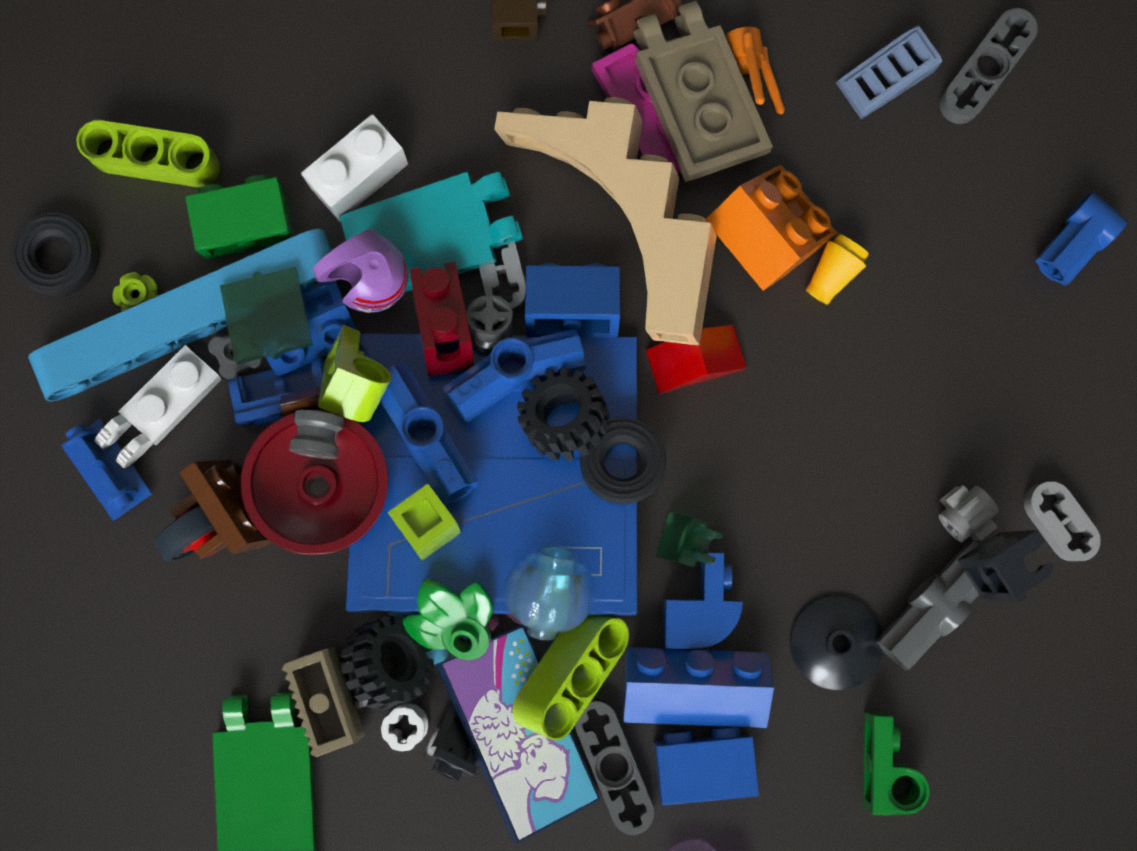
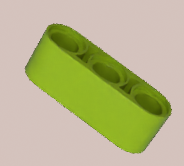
[77,120,220,187]
[512,615,629,740]

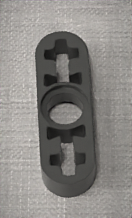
[940,8,1038,124]
[575,699,654,835]

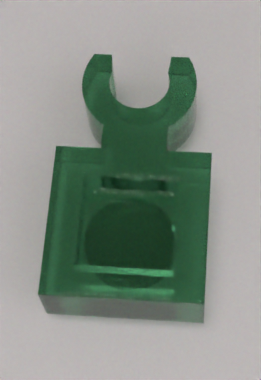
[656,512,723,567]

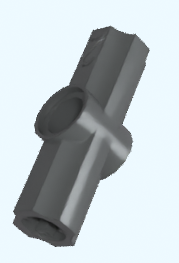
[875,540,980,670]

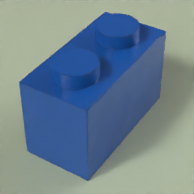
[525,263,620,338]
[653,726,759,806]

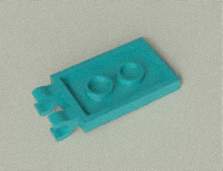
[339,172,523,293]

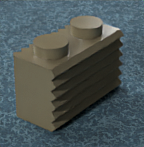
[282,646,365,757]

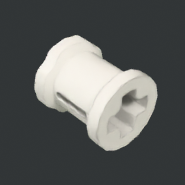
[381,703,429,752]

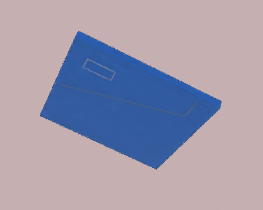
[346,333,637,615]

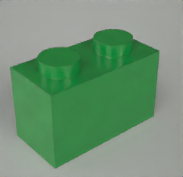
[185,175,295,260]

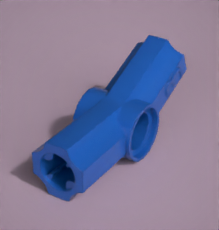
[442,328,586,423]

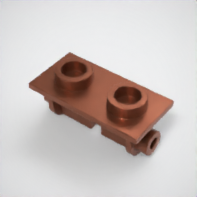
[586,0,683,50]

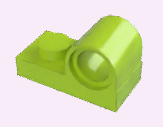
[318,324,392,422]

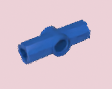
[380,363,478,505]

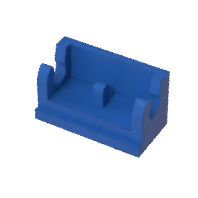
[228,357,325,428]

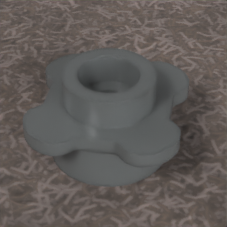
[208,326,263,379]

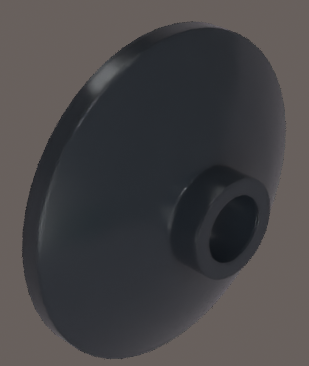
[790,596,883,690]

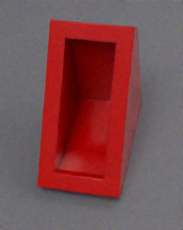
[645,325,747,395]

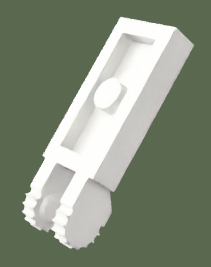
[95,345,222,468]

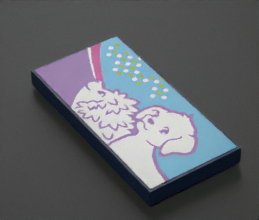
[436,625,600,843]

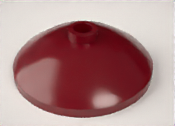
[241,410,389,555]

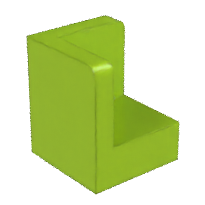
[387,484,461,560]

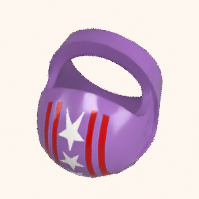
[312,229,408,313]

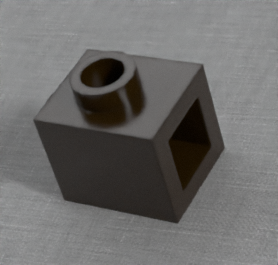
[491,0,547,41]

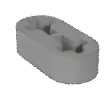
[479,243,526,313]
[1024,481,1101,561]

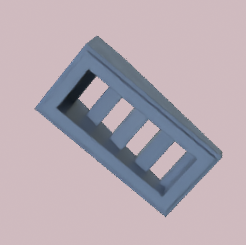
[836,25,942,120]

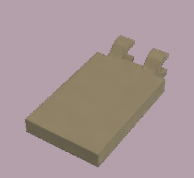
[633,1,773,182]

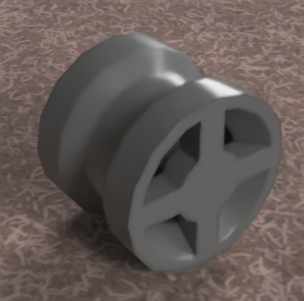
[466,295,514,354]
[289,410,344,459]

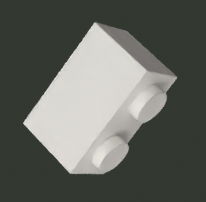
[301,114,408,222]

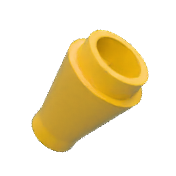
[805,234,869,305]

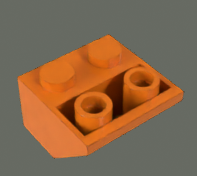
[706,165,838,291]

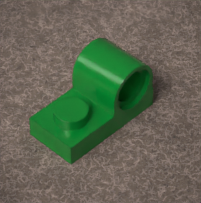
[862,712,930,815]

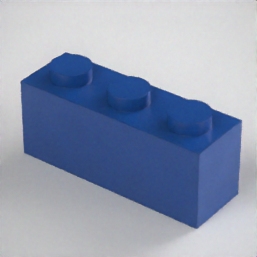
[623,647,774,728]

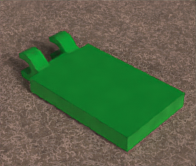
[212,692,317,851]

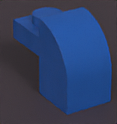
[662,553,743,649]

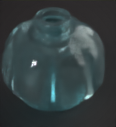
[504,546,596,640]

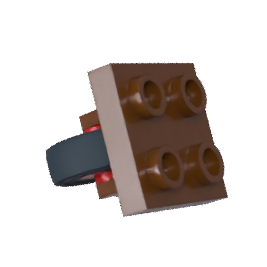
[154,460,272,562]

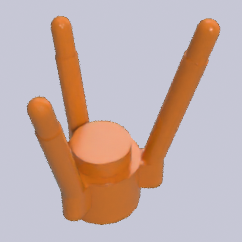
[725,27,785,115]

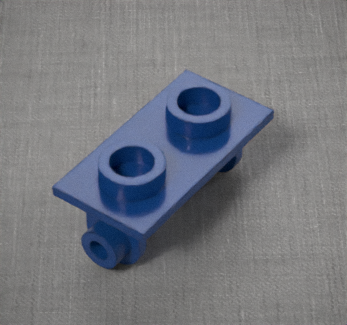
[61,418,153,521]

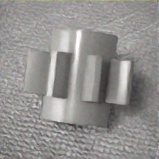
[939,485,999,542]

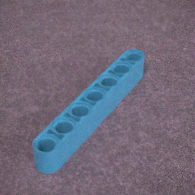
[28,229,332,401]

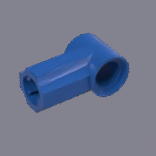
[1035,191,1128,286]

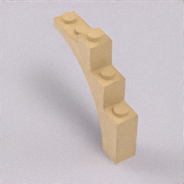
[494,97,717,346]

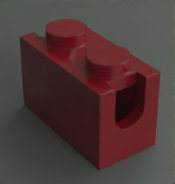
[409,261,474,377]

